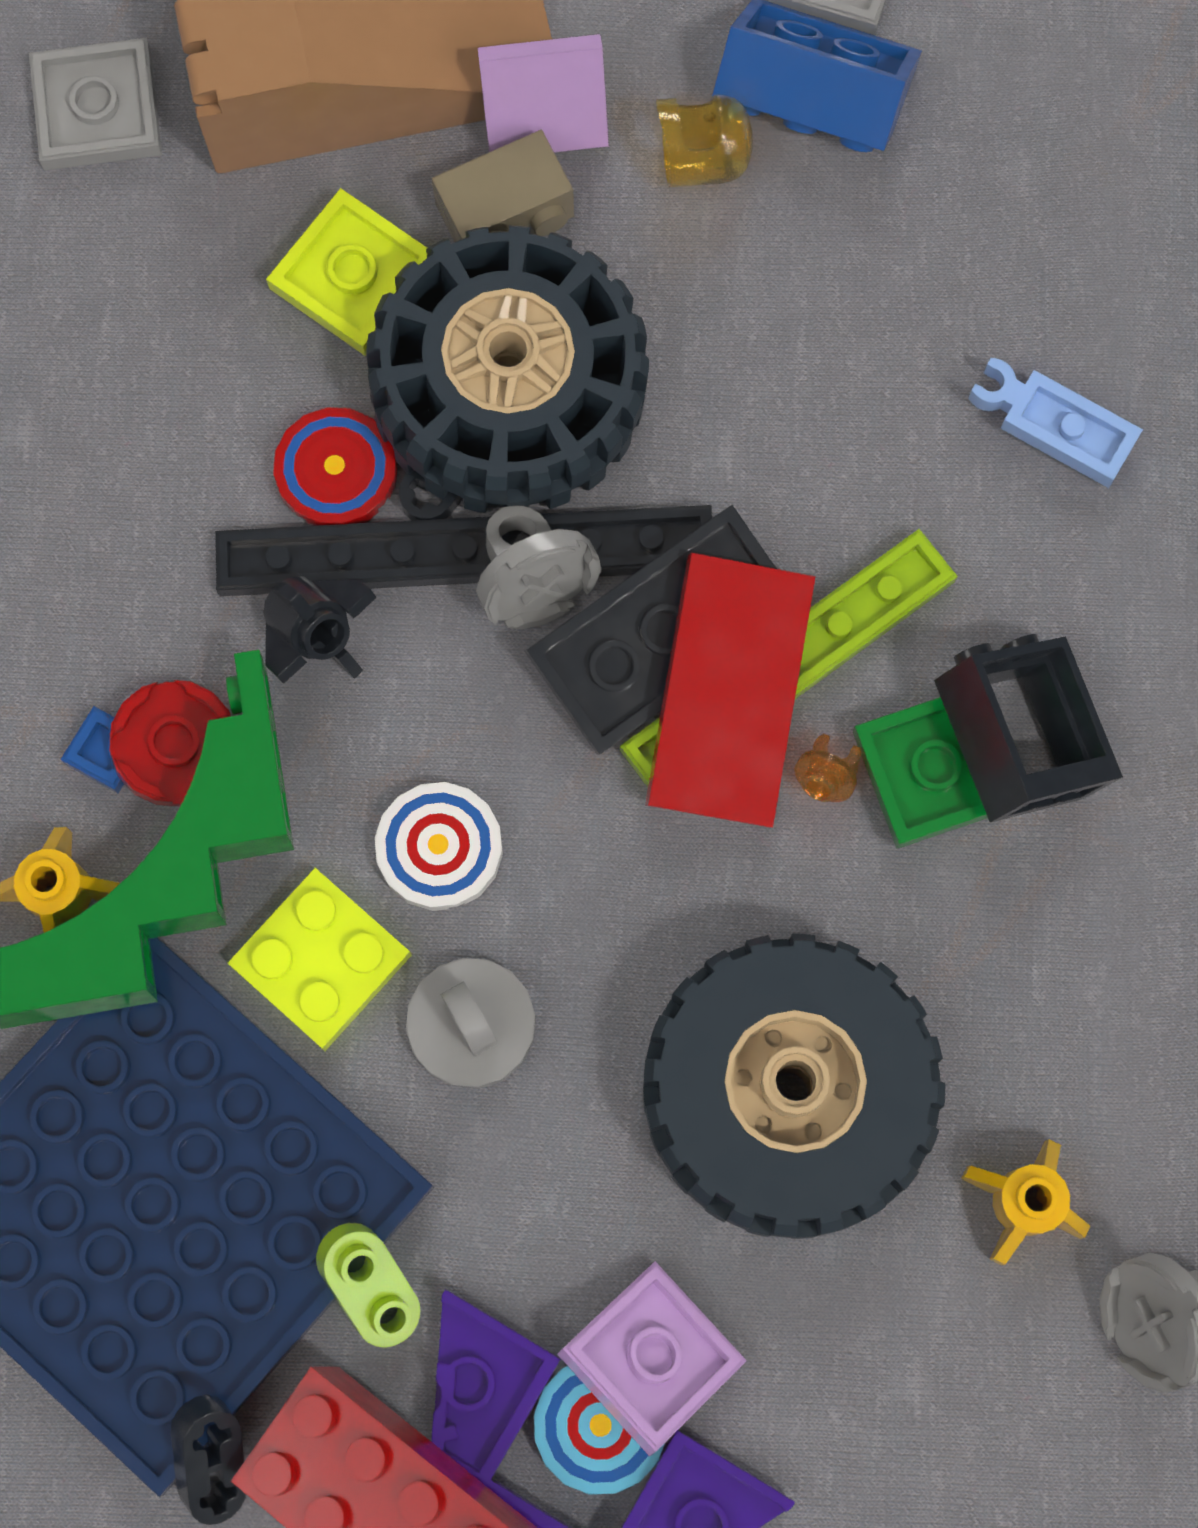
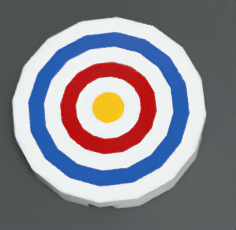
[375,782,503,911]

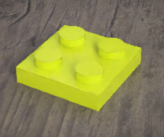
[266,188,427,356]
[228,868,412,1051]

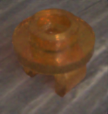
[794,733,861,802]

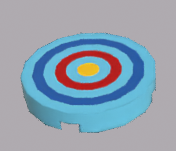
[534,1366,665,1494]

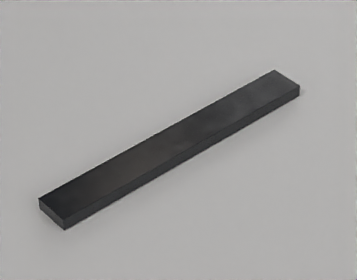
[215,505,712,597]

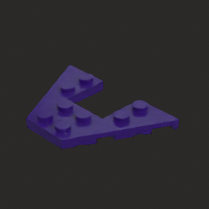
[431,1289,795,1528]

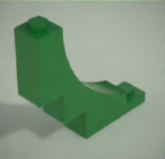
[0,650,294,1029]

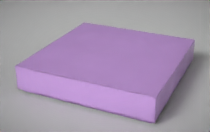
[478,34,609,152]
[557,1261,747,1456]

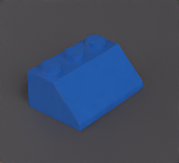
[712,0,922,152]

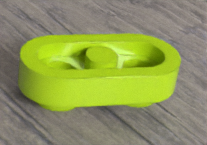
[316,1223,421,1348]

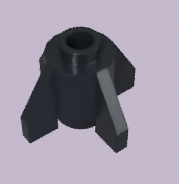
[263,576,377,684]

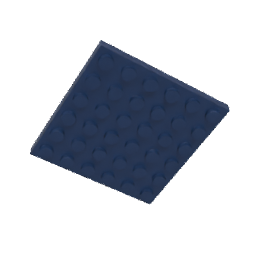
[0,937,435,1497]

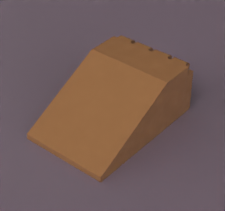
[174,0,552,173]

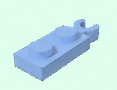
[968,358,1143,488]

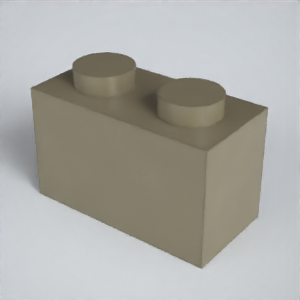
[431,129,574,242]

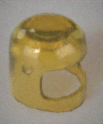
[656,95,753,187]

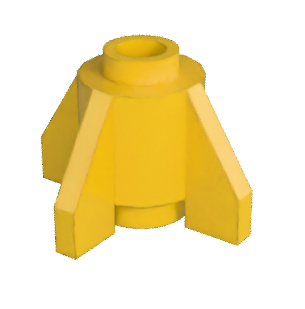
[0,827,120,933]
[961,1139,1090,1265]

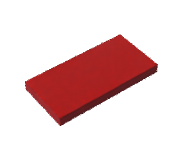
[645,553,816,828]

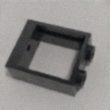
[934,634,1123,823]

